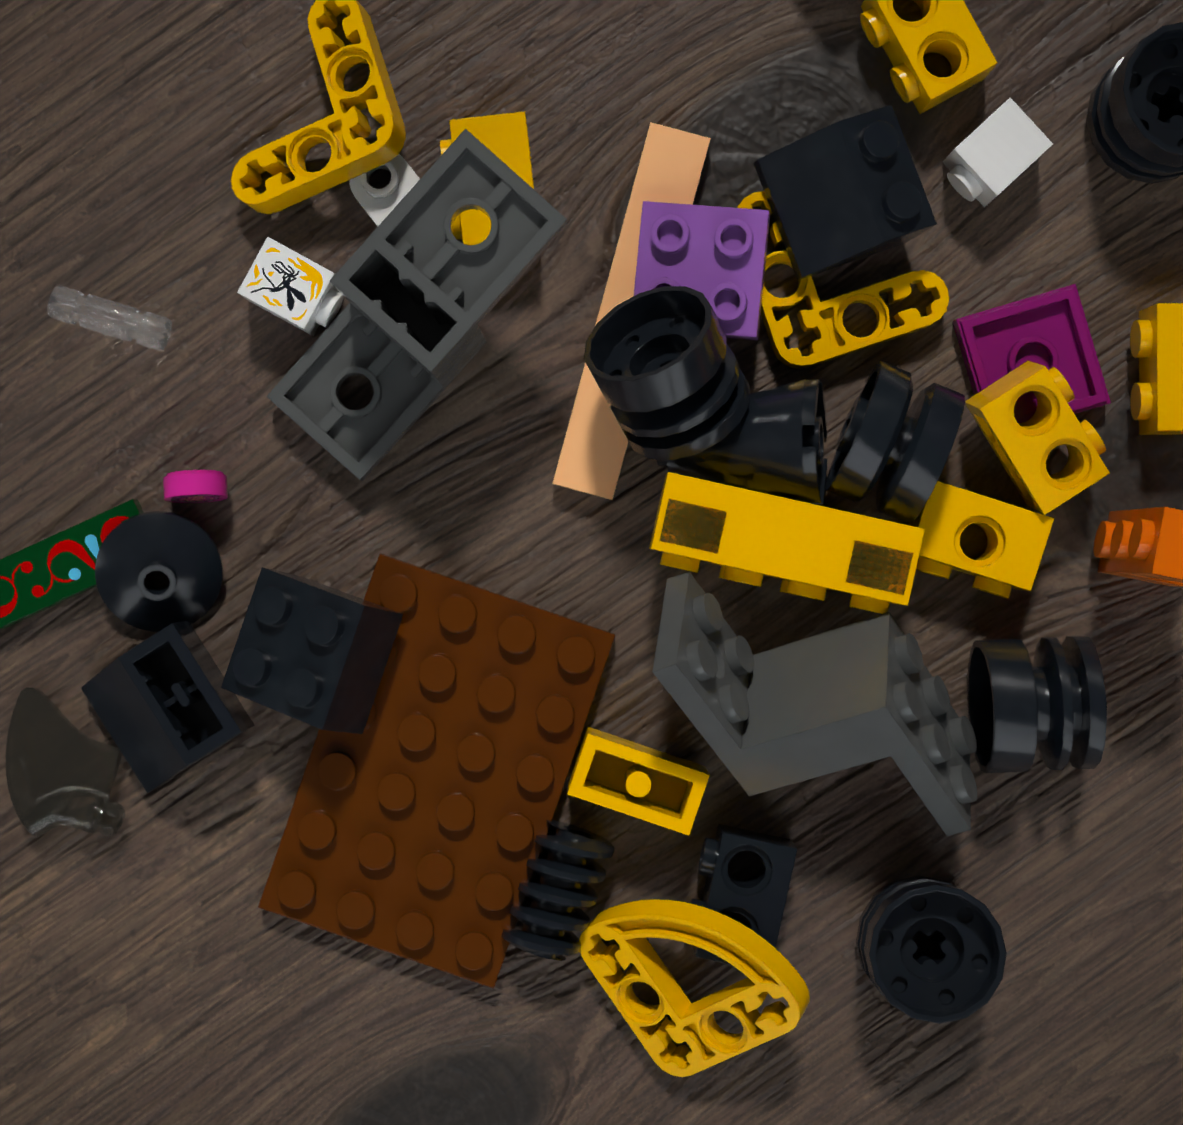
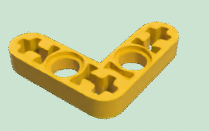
[231,0,406,214]
[737,191,949,369]

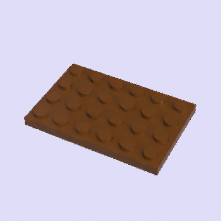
[258,554,615,988]

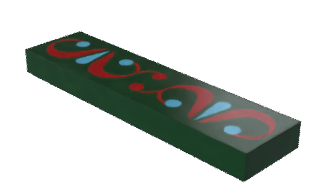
[0,499,144,630]

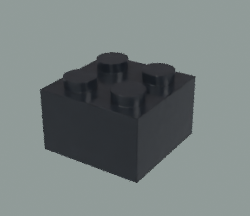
[221,567,403,734]

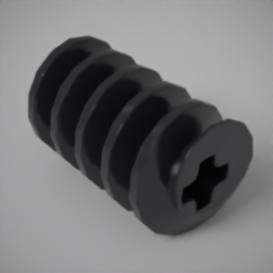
[501,820,615,961]

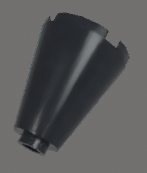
[657,379,827,504]

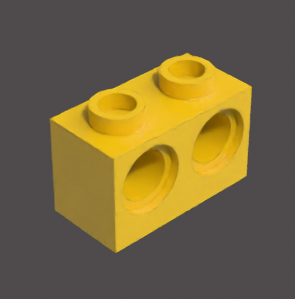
[860,0,998,114]
[965,361,1110,515]

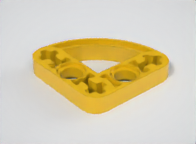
[579,899,810,1077]

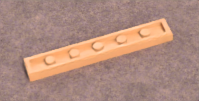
[552,122,711,500]

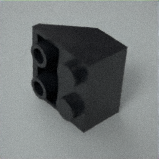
[81,621,255,793]

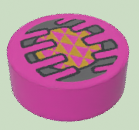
[163,470,228,503]

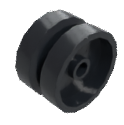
[825,361,965,524]

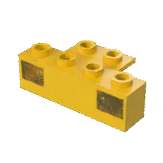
[649,472,925,614]

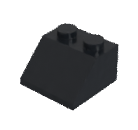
[753,104,937,280]

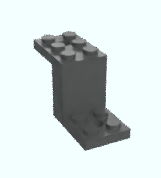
[266,128,568,481]
[652,571,977,836]

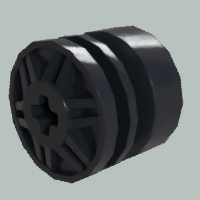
[1086,22,1183,184]
[584,286,750,460]
[967,636,1107,773]
[856,876,1007,1024]

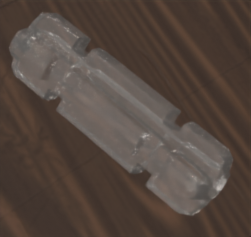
[47,285,172,351]

